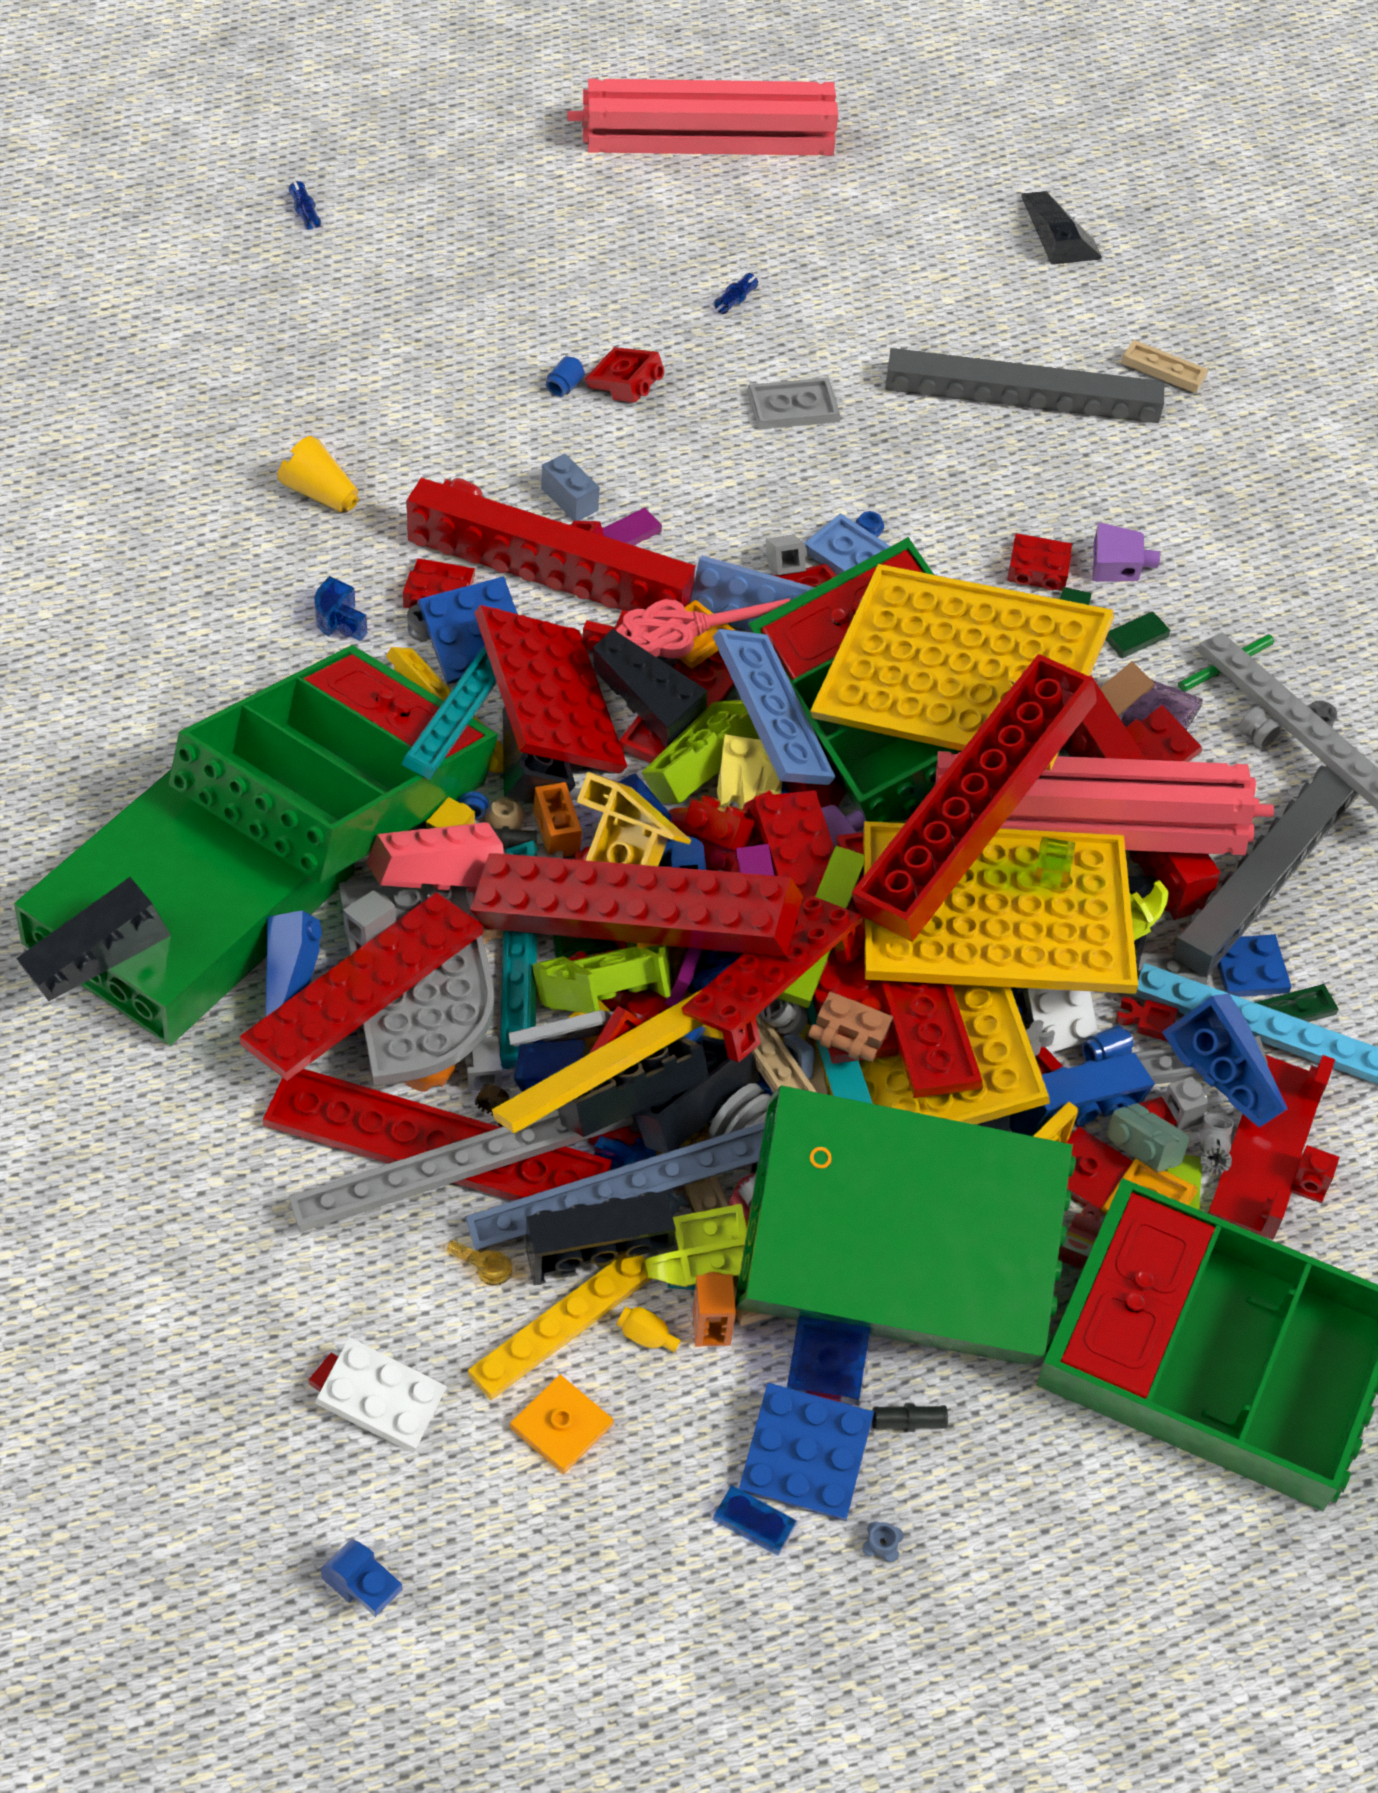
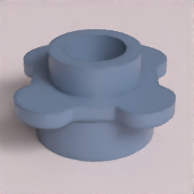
[862,1521,904,1563]

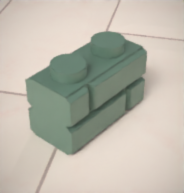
[1106,1103,1190,1172]

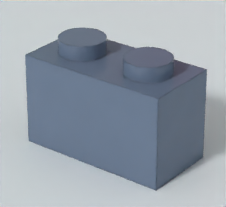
[541,453,600,521]

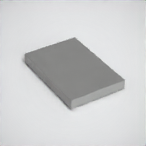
[747,377,841,430]
[509,1010,613,1049]

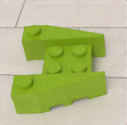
[532,942,673,1013]

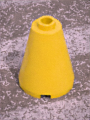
[277,435,359,512]

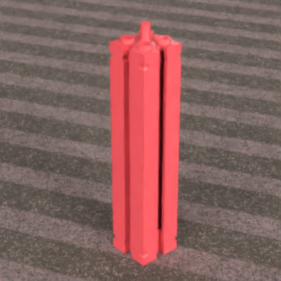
[567,78,838,156]
[934,751,1274,855]

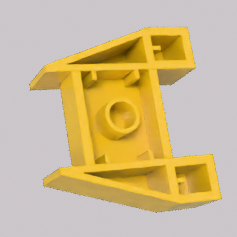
[577,772,691,866]

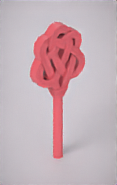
[616,598,790,658]

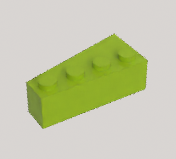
[641,700,760,805]

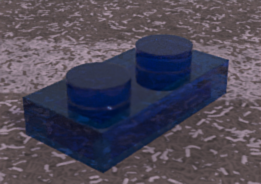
[713,1485,797,1556]

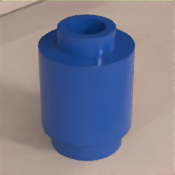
[546,356,585,397]
[1082,1025,1134,1062]

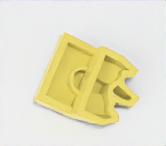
[717,734,783,809]

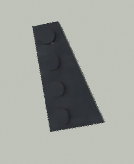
[502,706,576,804]
[558,1036,710,1137]

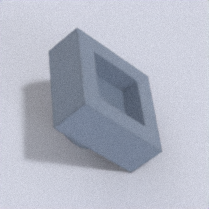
[784,1033,815,1079]

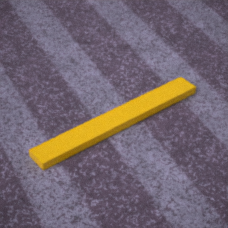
[492,990,703,1133]

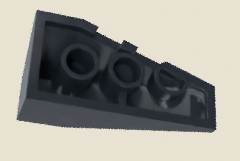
[1021,191,1102,265]

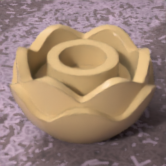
[484,797,524,829]

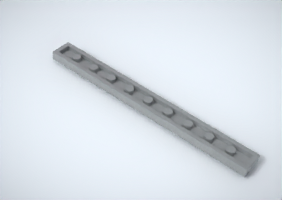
[1198,632,1378,811]
[288,1109,633,1233]

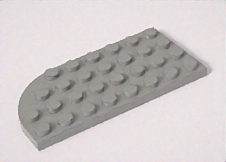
[338,878,495,1086]

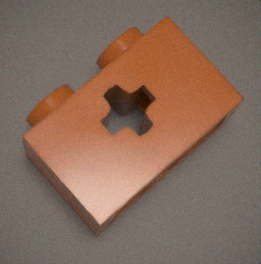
[533,782,582,857]
[692,1272,736,1347]

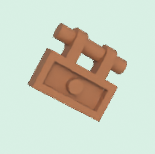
[808,991,893,1062]

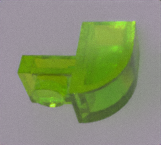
[1033,837,1075,892]

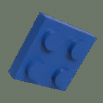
[1217,934,1292,997]

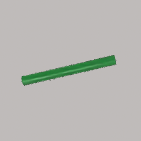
[1178,634,1274,693]

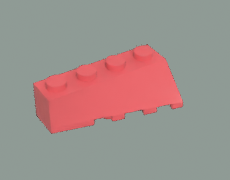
[366,822,504,892]

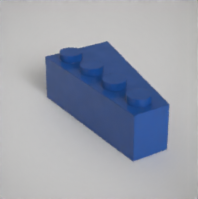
[1010,1052,1155,1136]

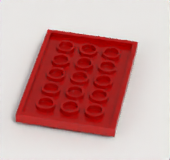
[474,605,628,773]

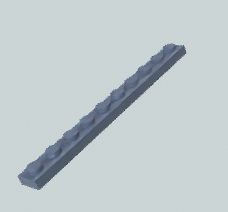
[465,1122,765,1251]

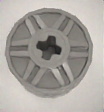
[708,1083,771,1174]

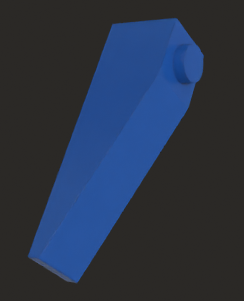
[266,910,322,1016]
[1162,993,1287,1127]

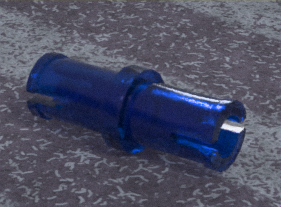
[288,181,321,230]
[714,273,758,314]

